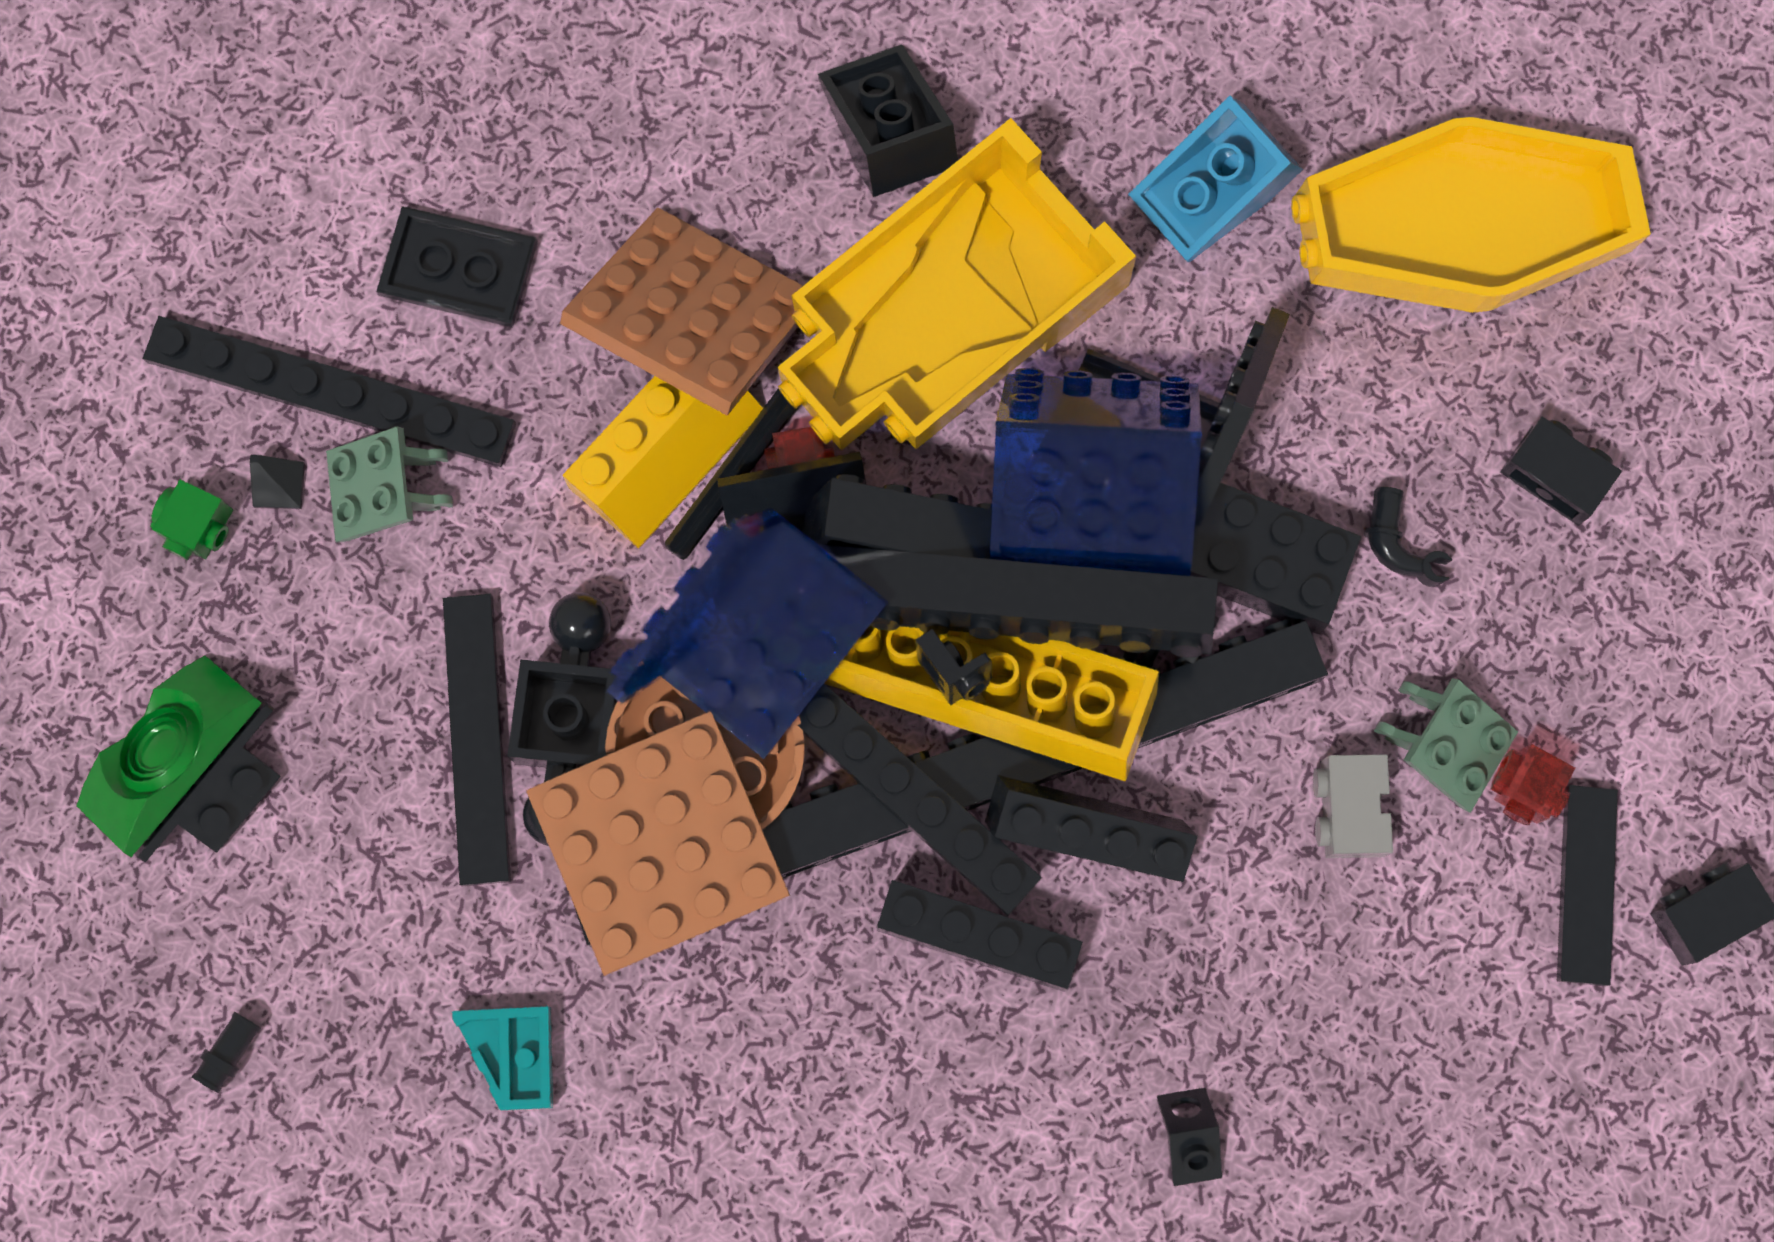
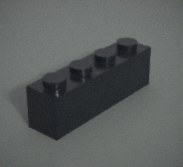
[985,775,1198,883]
[876,880,1083,992]

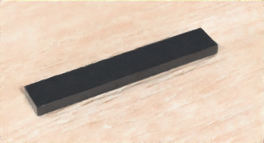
[443,594,511,887]

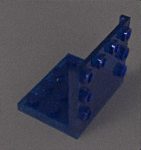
[990,368,1202,576]
[606,507,889,759]

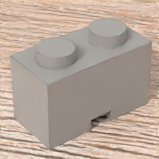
[1313,755,1393,858]

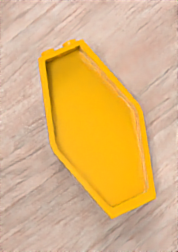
[1291,117,1651,313]

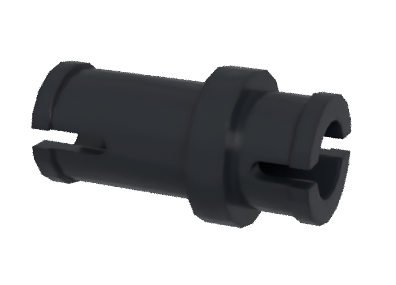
[192,1012,261,1093]

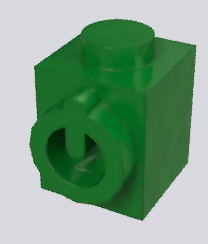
[150,479,233,560]

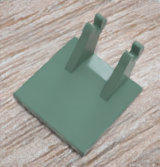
[326,427,453,542]
[1374,678,1518,813]

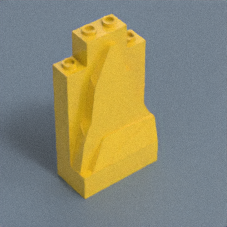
[777,118,1136,451]

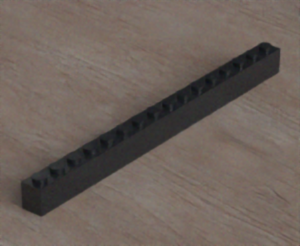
[573,619,1328,947]

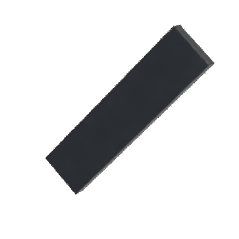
[1557,785,1618,986]

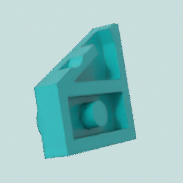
[452,1006,553,1111]

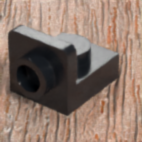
[915,629,992,706]

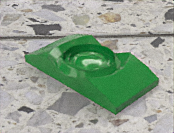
[76,656,262,857]

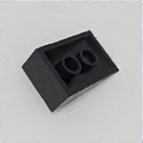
[818,44,958,197]

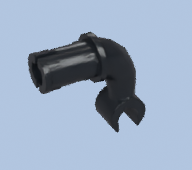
[1364,487,1452,587]

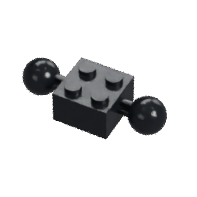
[507,592,624,846]

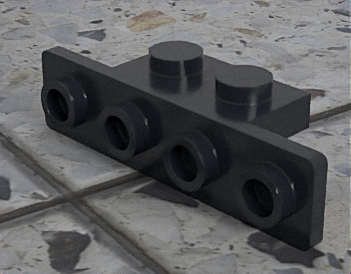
[135,696,281,863]

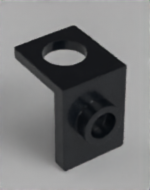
[1157,1088,1222,1186]

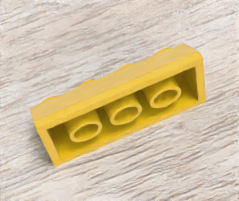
[562,376,763,549]

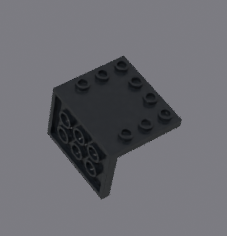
[1035,307,1290,527]

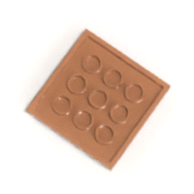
[560,207,803,416]
[526,711,790,976]

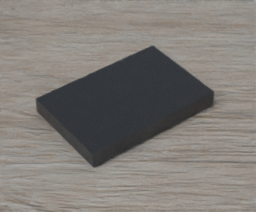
[376,206,538,328]
[717,452,866,543]

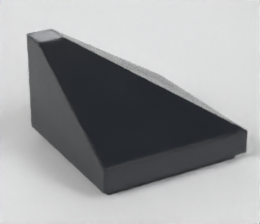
[250,455,305,509]

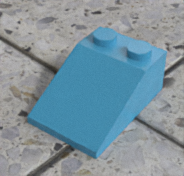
[1128,95,1303,262]

